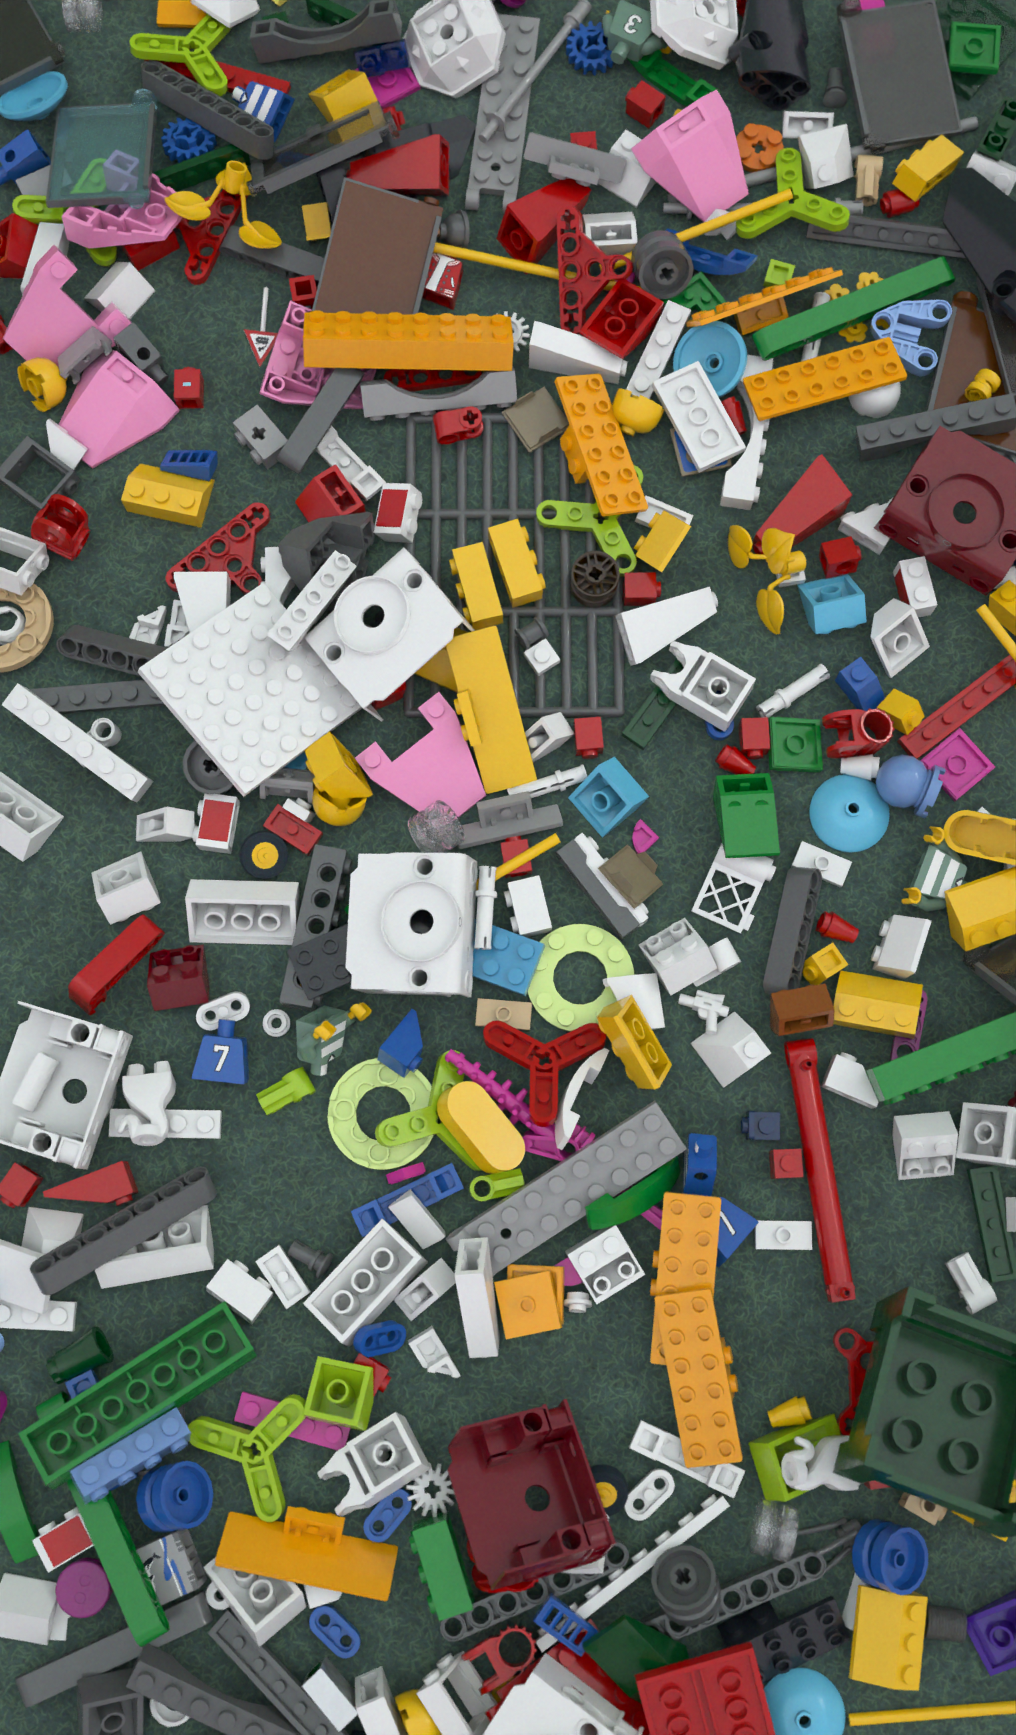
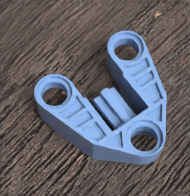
[870,300,952,377]

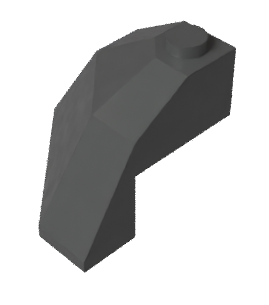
[279,512,375,613]

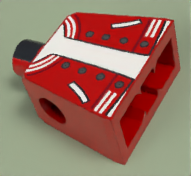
[422,253,463,310]

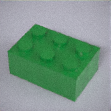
[409,1511,475,1621]

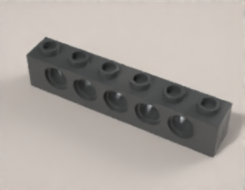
[279,844,353,1012]

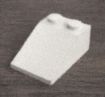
[203,1557,306,1647]

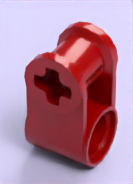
[433,406,483,445]

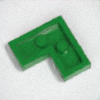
[661,272,726,321]

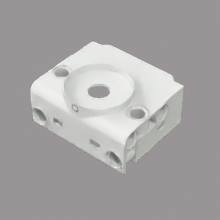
[304,547,475,722]
[345,853,478,997]
[0,1001,133,1170]
[483,1653,644,1735]

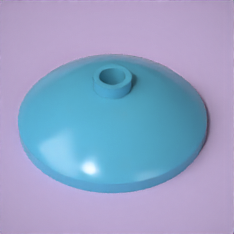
[0,71,68,121]
[673,321,747,398]
[809,774,890,853]
[764,1667,845,1735]

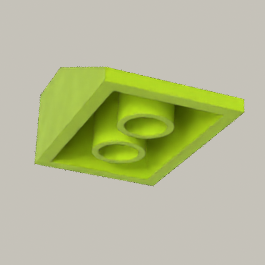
[748,1414,841,1502]

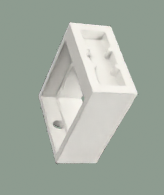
[0,527,49,595]
[416,1651,497,1735]

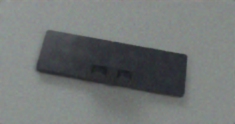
[287,910,433,1000]
[717,1596,851,1684]

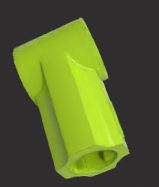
[256,1067,316,1115]
[469,1168,524,1201]

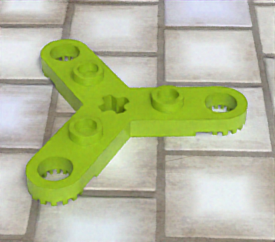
[536,465,643,577]

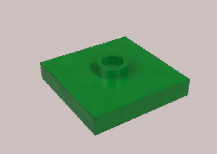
[948,21,1001,75]
[768,717,823,773]

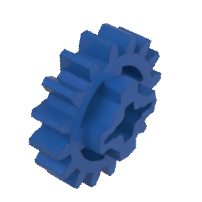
[566,21,614,76]
[161,117,217,163]

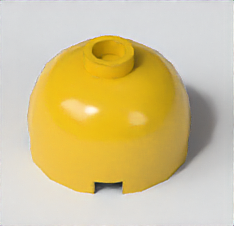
[17,357,67,412]
[612,388,664,436]
[312,786,367,826]
[394,1689,442,1735]

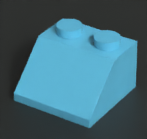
[797,574,866,634]
[568,757,649,838]

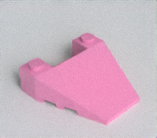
[62,152,183,249]
[3,245,132,367]
[355,692,486,828]

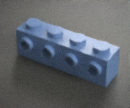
[70,1407,191,1504]

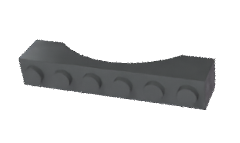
[250,0,402,64]
[855,393,1016,462]
[126,1644,302,1735]

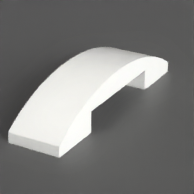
[316,426,386,501]
[555,1048,609,1150]
[629,1420,745,1498]

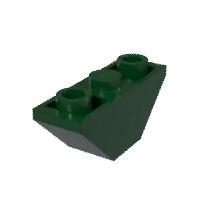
[977,96,1016,161]

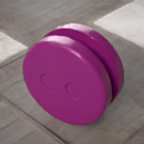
[55,1557,113,1618]

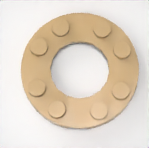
[0,583,54,672]

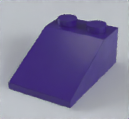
[966,1590,1016,1676]

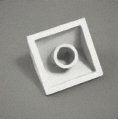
[84,262,155,319]
[0,1572,57,1645]

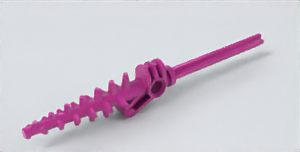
[445,1049,663,1230]

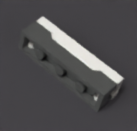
[556,833,649,941]

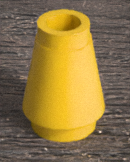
[767,1395,812,1428]

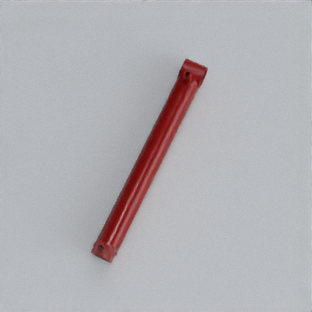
[784,1038,856,1302]

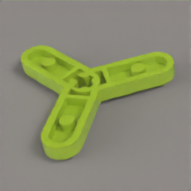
[129,14,232,96]
[736,148,850,239]
[12,160,117,266]
[375,1050,481,1171]
[188,1394,306,1522]

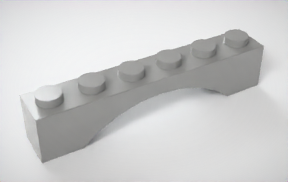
[360,366,517,420]

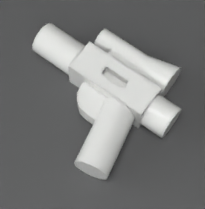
[678,990,730,1035]

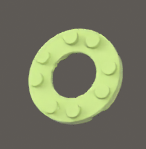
[528,924,634,1032]
[327,1058,439,1170]

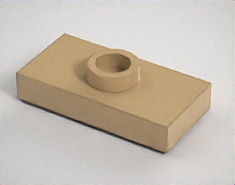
[475,998,532,1031]

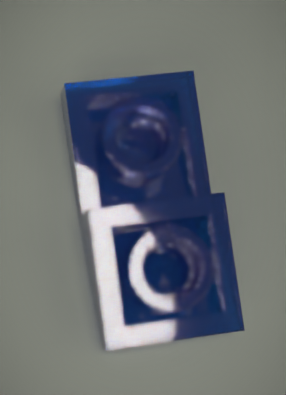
[355,39,411,78]

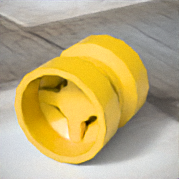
[965,369,1001,402]

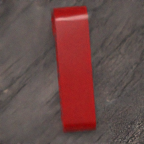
[68,914,165,1015]

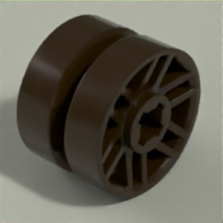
[570,551,620,608]

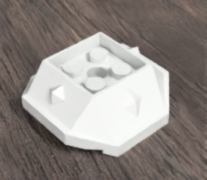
[401,0,506,98]
[650,0,739,70]

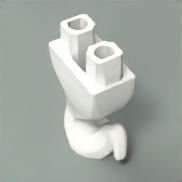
[117,1061,176,1146]
[781,1435,863,1491]

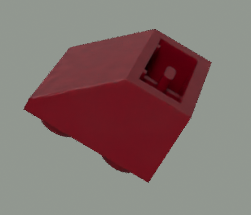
[147,944,210,1011]

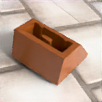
[770,983,834,1036]

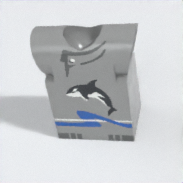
[123,1529,208,1627]

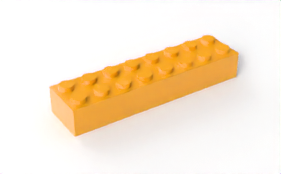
[303,310,514,371]

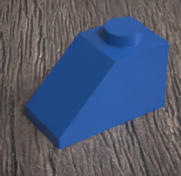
[835,657,885,711]
[377,1009,423,1078]

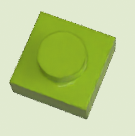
[763,259,795,287]

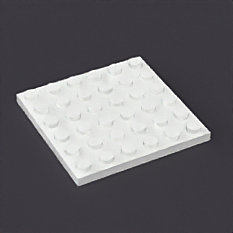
[138,583,362,797]

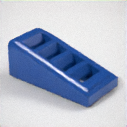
[160,450,218,481]
[533,1593,599,1656]

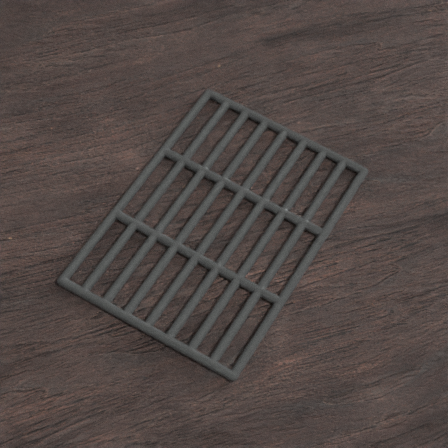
[404,412,625,718]

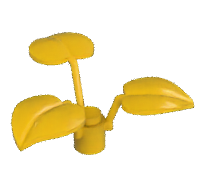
[164,161,282,248]
[728,525,806,634]

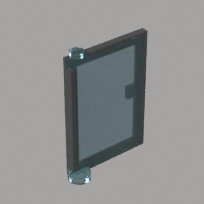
[46,89,158,209]

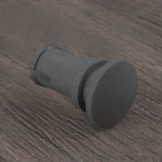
[823,67,848,108]
[288,1239,333,1279]

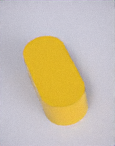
[944,810,1016,865]
[437,1081,525,1174]

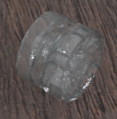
[62,0,103,33]
[408,800,465,853]
[750,1498,799,1562]

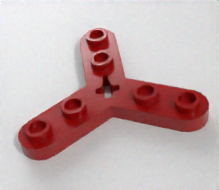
[483,1020,606,1127]

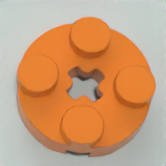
[736,123,784,173]

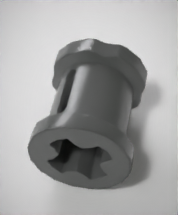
[514,616,549,650]

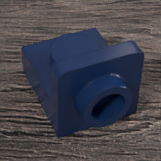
[741,1111,780,1141]

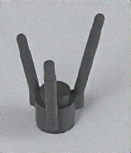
[789,1517,861,1573]

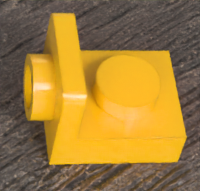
[802,943,848,985]

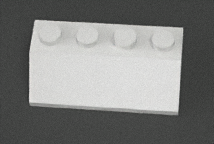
[0,772,64,862]
[185,879,300,945]
[95,1205,214,1289]
[303,1219,428,1346]

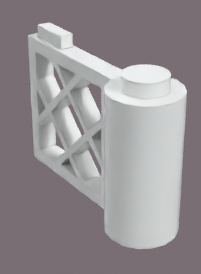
[691,843,776,934]

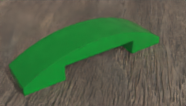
[627,50,720,107]
[585,1155,681,1230]
[0,1440,39,1564]

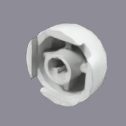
[848,382,901,418]

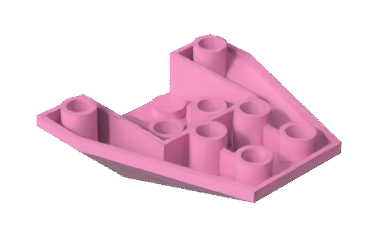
[631,90,749,222]
[259,301,376,409]
[59,350,180,469]

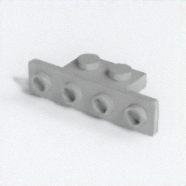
[524,132,626,186]
[454,791,563,849]

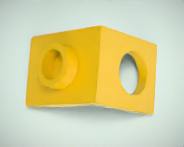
[302,202,331,241]

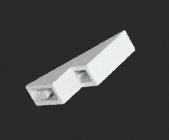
[838,498,918,555]
[267,550,357,651]

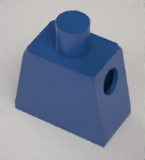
[0,129,51,186]

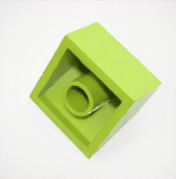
[303,1356,373,1431]

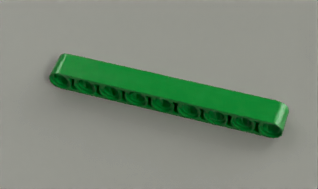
[751,256,956,361]
[36,1391,170,1647]

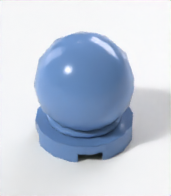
[876,754,946,819]

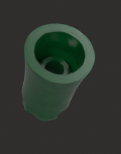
[46,1326,114,1385]

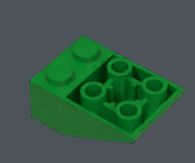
[713,773,780,858]

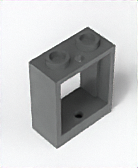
[0,436,80,518]

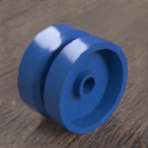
[136,1461,213,1533]
[852,1519,928,1595]

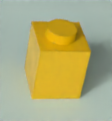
[877,688,925,735]

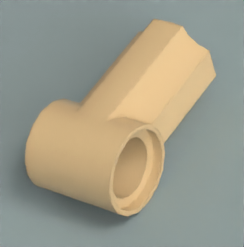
[854,155,883,206]

